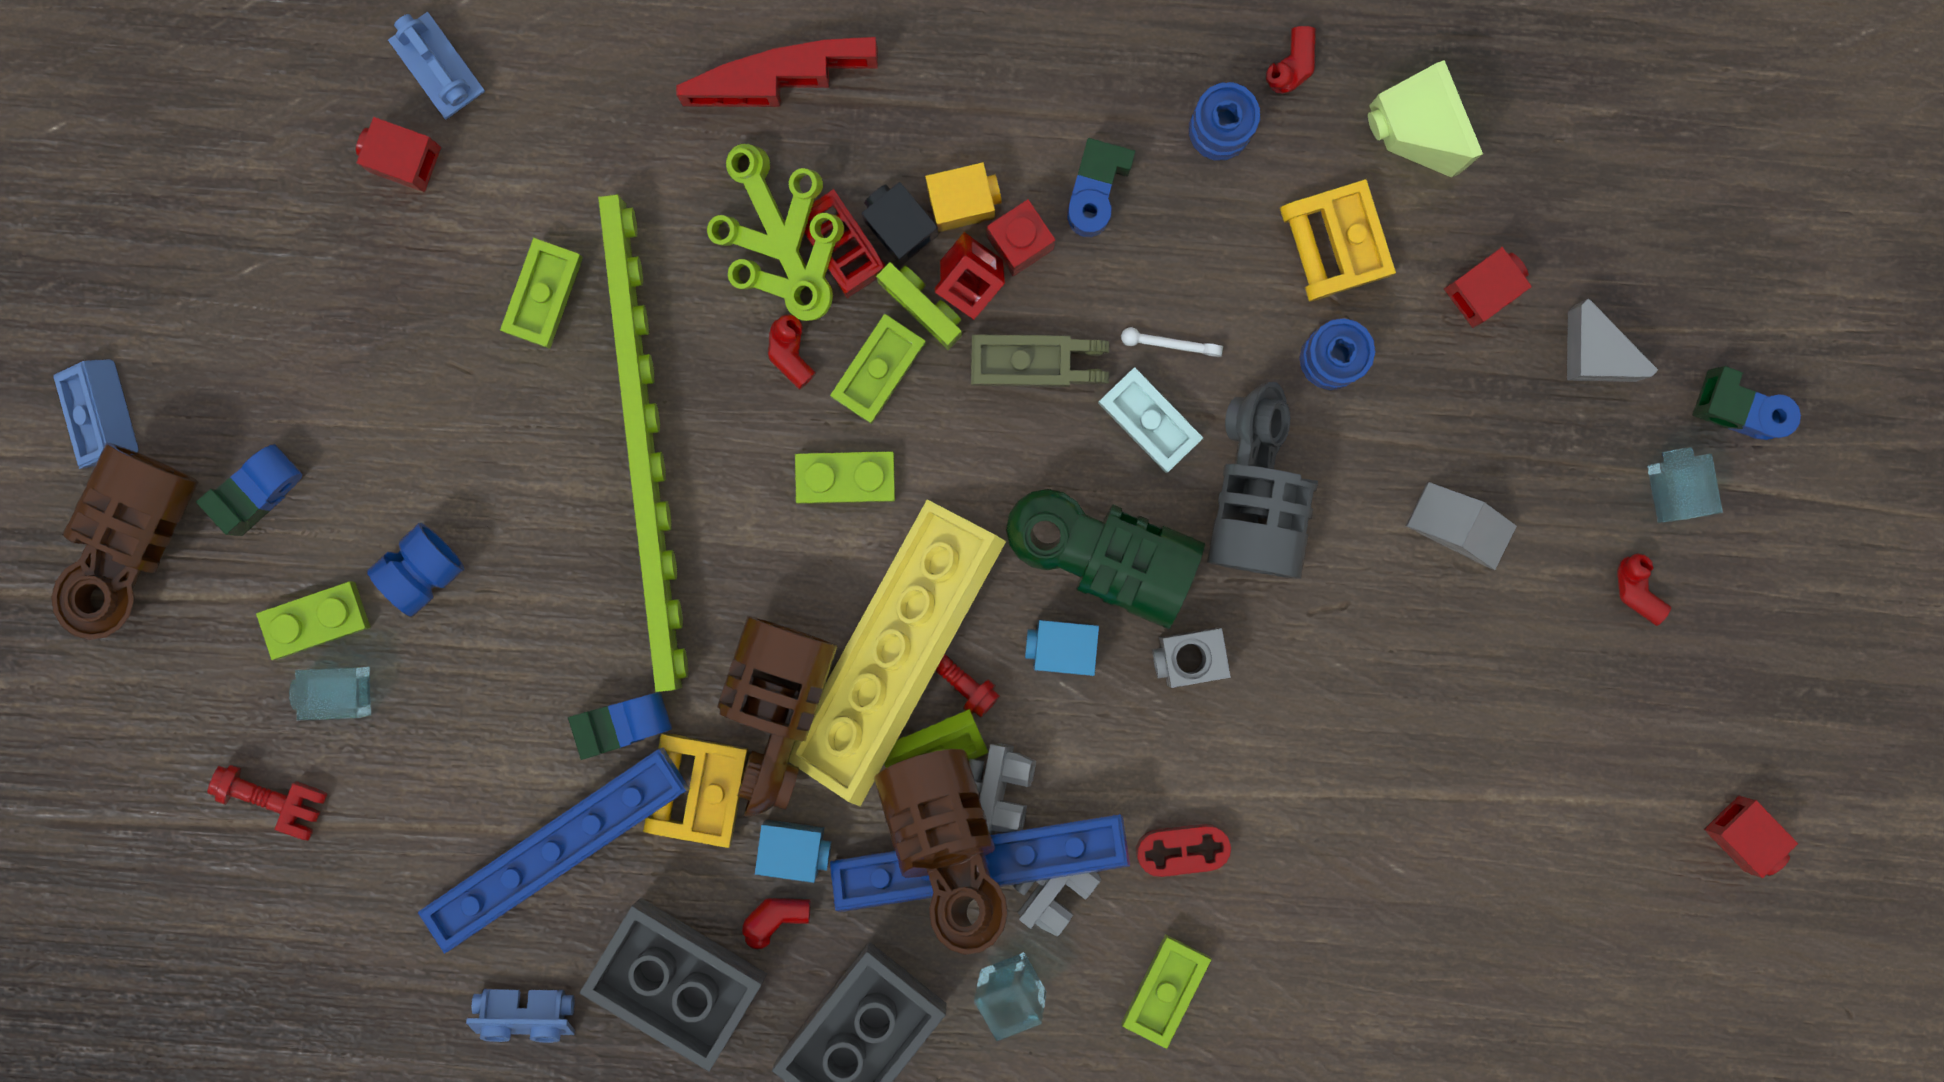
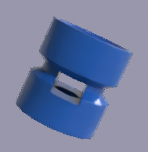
[1189,82,1260,160]
[1299,318,1375,390]
[367,523,465,617]

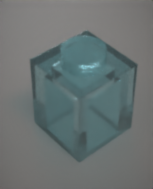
[1647,447,1723,523]
[289,666,371,721]
[974,952,1047,1041]

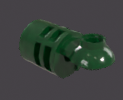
[1006,489,1205,629]

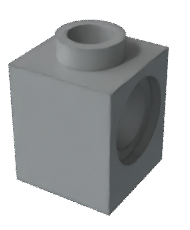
[1152,627,1231,688]

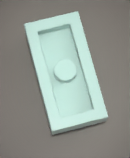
[1098,367,1203,473]

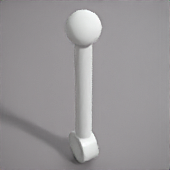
[1121,327,1223,357]

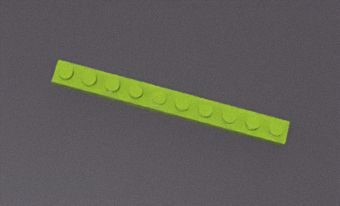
[598,195,688,692]

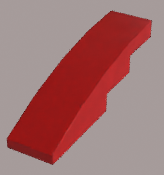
[676,37,878,107]

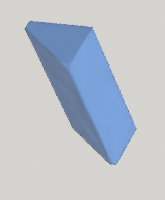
[54,359,138,469]

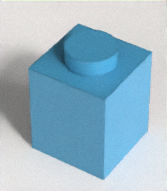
[1025,620,1099,676]
[755,819,832,883]

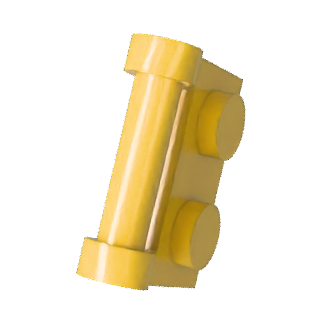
[1280,179,1396,302]
[643,733,749,848]

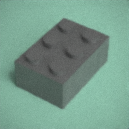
[579,898,767,1072]
[772,942,947,1082]

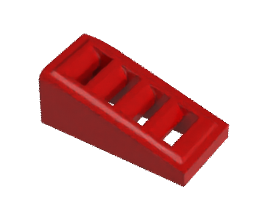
[804,189,885,298]

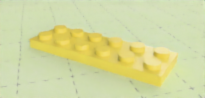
[788,499,1006,807]

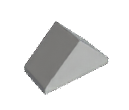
[1567,298,1658,382]
[1406,482,1517,570]

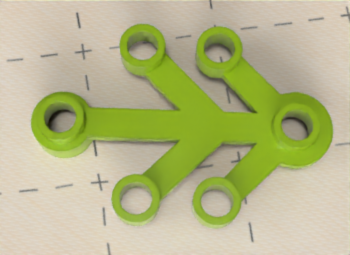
[707,144,844,321]

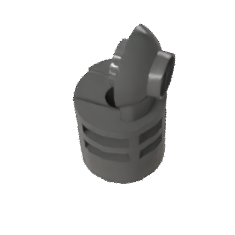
[1207,382,1318,579]

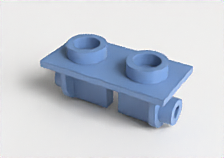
[388,11,485,120]
[466,989,575,1043]

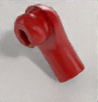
[1265,26,1316,93]
[768,314,816,390]
[1617,553,1671,626]
[742,898,811,949]

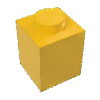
[925,162,1002,232]

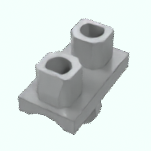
[969,743,1036,835]
[1013,872,1101,937]

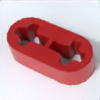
[1136,824,1231,877]

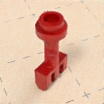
[935,654,1000,718]
[207,765,327,841]

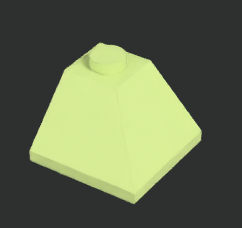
[1368,60,1483,177]

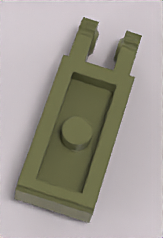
[971,335,1109,387]

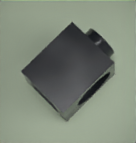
[861,182,938,266]

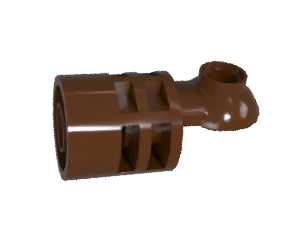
[51,443,199,640]
[717,616,838,817]
[874,749,1008,955]

